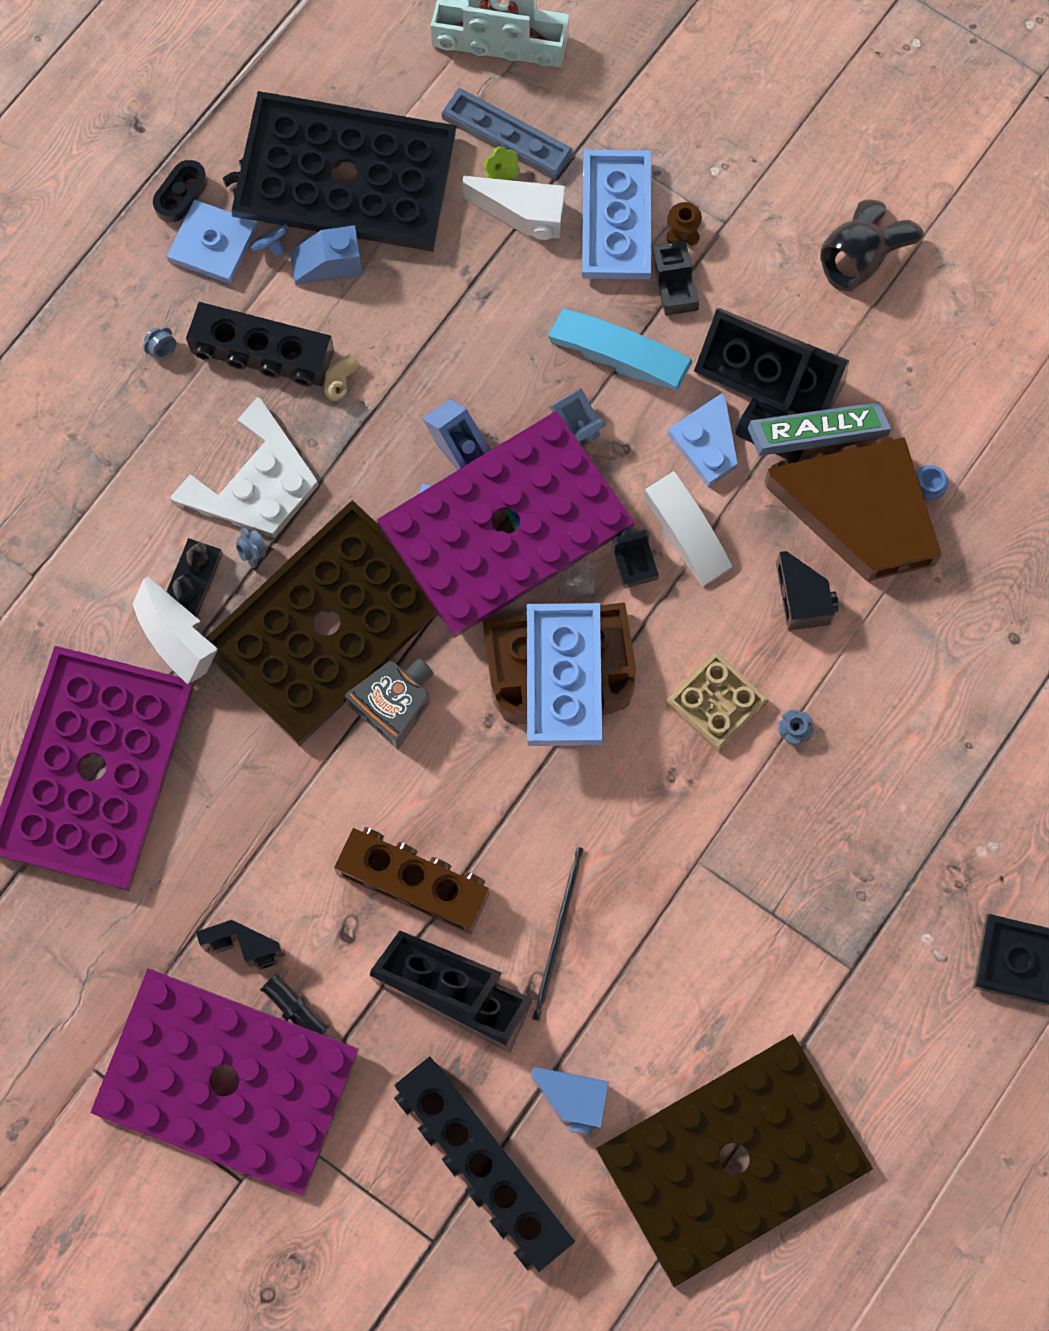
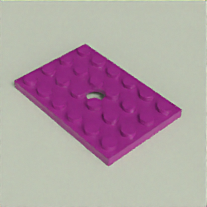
[377,411,635,638]
[0,646,195,891]
[90,968,360,1196]

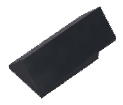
[694,308,849,413]
[370,930,533,1053]

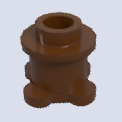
[666,202,702,246]

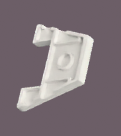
[170,397,319,538]

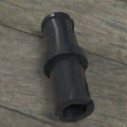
[260,973,330,1034]

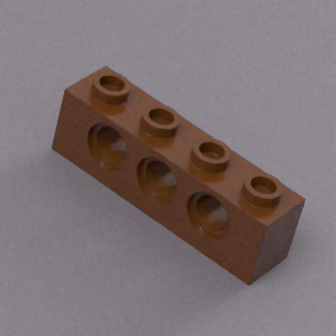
[334,827,490,934]

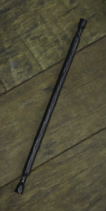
[533,847,583,1021]

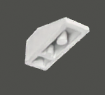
[462,176,565,240]

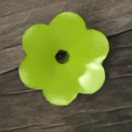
[484,147,520,181]

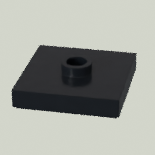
[973,914,1049,1006]

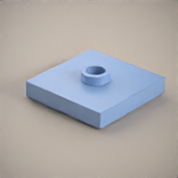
[166,199,258,284]

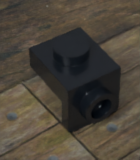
[612,528,659,589]

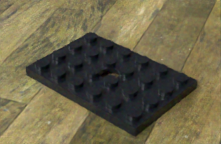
[231,91,457,252]

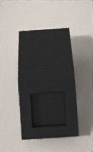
[196,920,285,970]

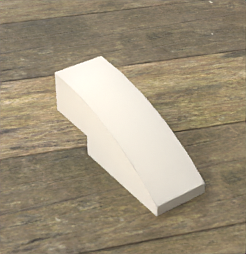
[643,471,733,587]
[133,577,218,685]

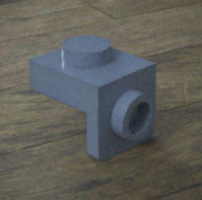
[549,388,606,445]

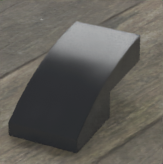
[652,241,699,316]

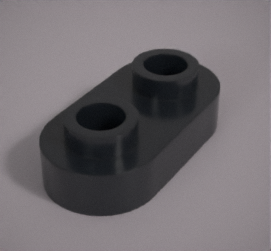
[153,160,207,223]

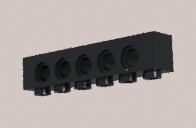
[394,1056,575,1272]

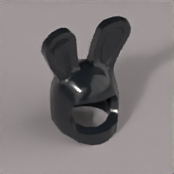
[820,199,924,291]

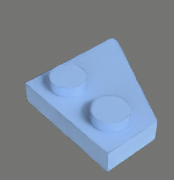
[667,394,738,488]

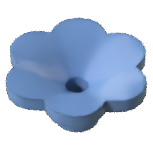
[251,224,288,257]

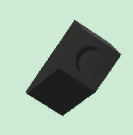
[776,551,839,631]

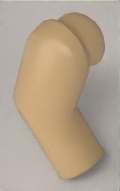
[324,353,360,401]

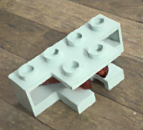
[431,0,569,67]

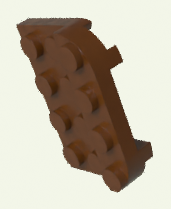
[483,602,636,724]

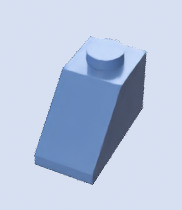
[290,225,363,285]
[422,399,490,470]
[532,1067,609,1135]

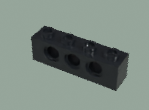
[186,302,334,387]

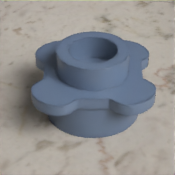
[236,528,266,568]

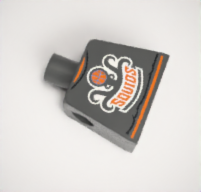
[345,658,434,750]

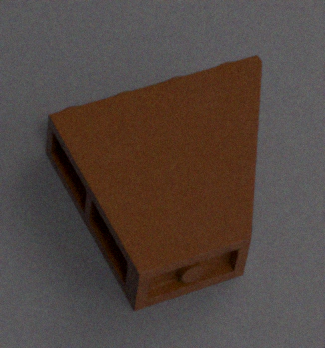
[764,437,941,582]

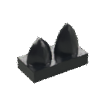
[166,538,223,617]

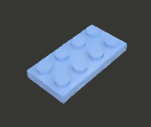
[582,150,651,279]
[527,603,602,746]

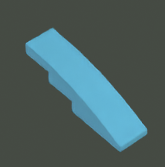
[548,308,692,391]

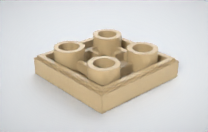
[665,651,769,752]

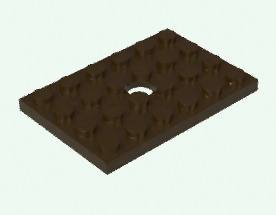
[206,500,437,747]
[596,1034,873,1288]

